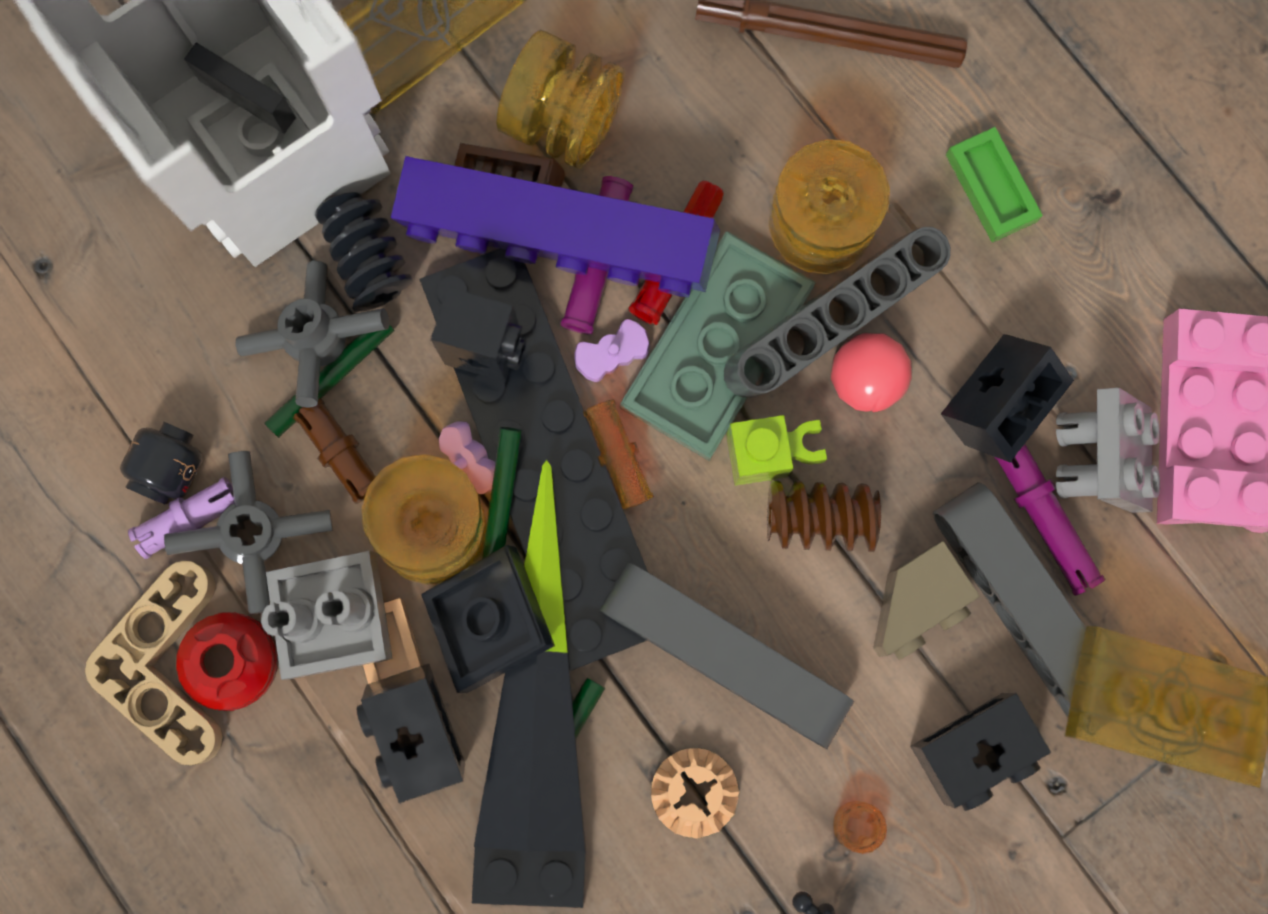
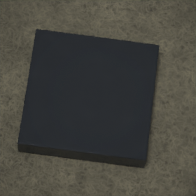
[421,545,555,693]

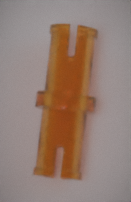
[583,399,654,510]

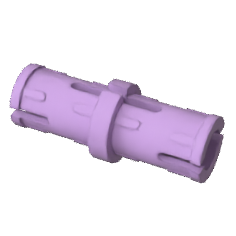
[128,476,234,559]

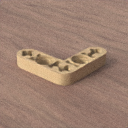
[85,561,223,765]

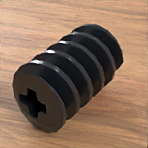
[314,192,413,312]

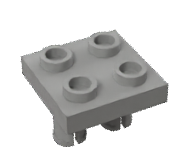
[1056,388,1160,513]
[261,551,393,680]

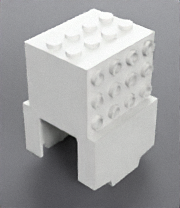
[15,0,391,267]

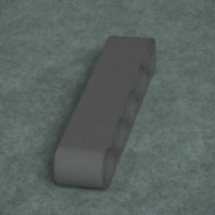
[724,227,951,398]
[933,482,1133,735]
[599,562,855,749]

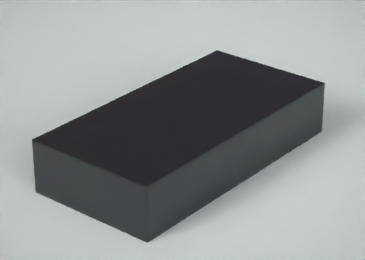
[184,42,296,134]

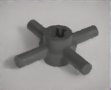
[235,261,390,408]
[164,451,333,614]

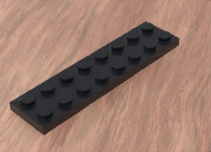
[419,249,648,671]

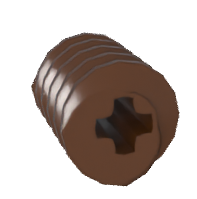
[767,480,881,552]

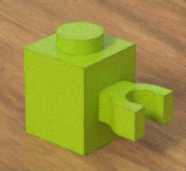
[726,415,827,486]

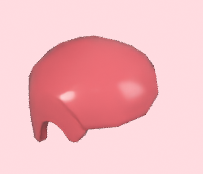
[830,333,912,412]

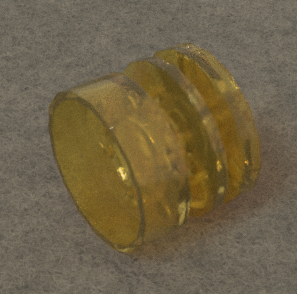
[496,29,625,169]
[768,139,890,274]
[362,454,486,585]

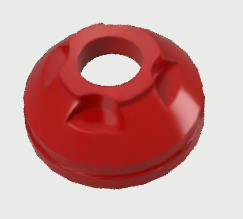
[176,612,278,711]

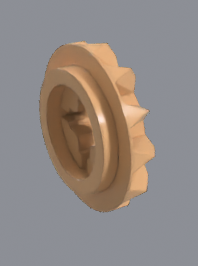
[651,748,739,839]

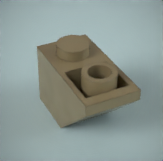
[873,541,980,660]

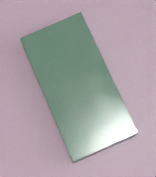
[620,231,816,461]

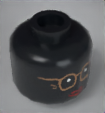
[120,422,203,505]

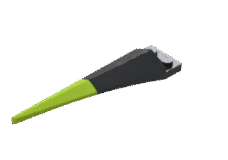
[471,460,586,908]

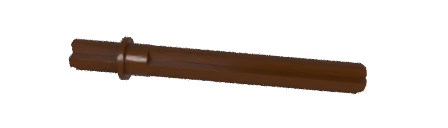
[695,0,967,68]

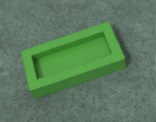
[946,127,1043,243]

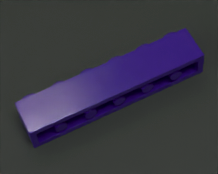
[391,156,720,297]

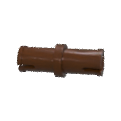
[293,398,383,504]

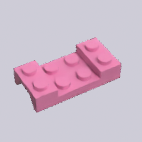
[1157,309,1268,533]

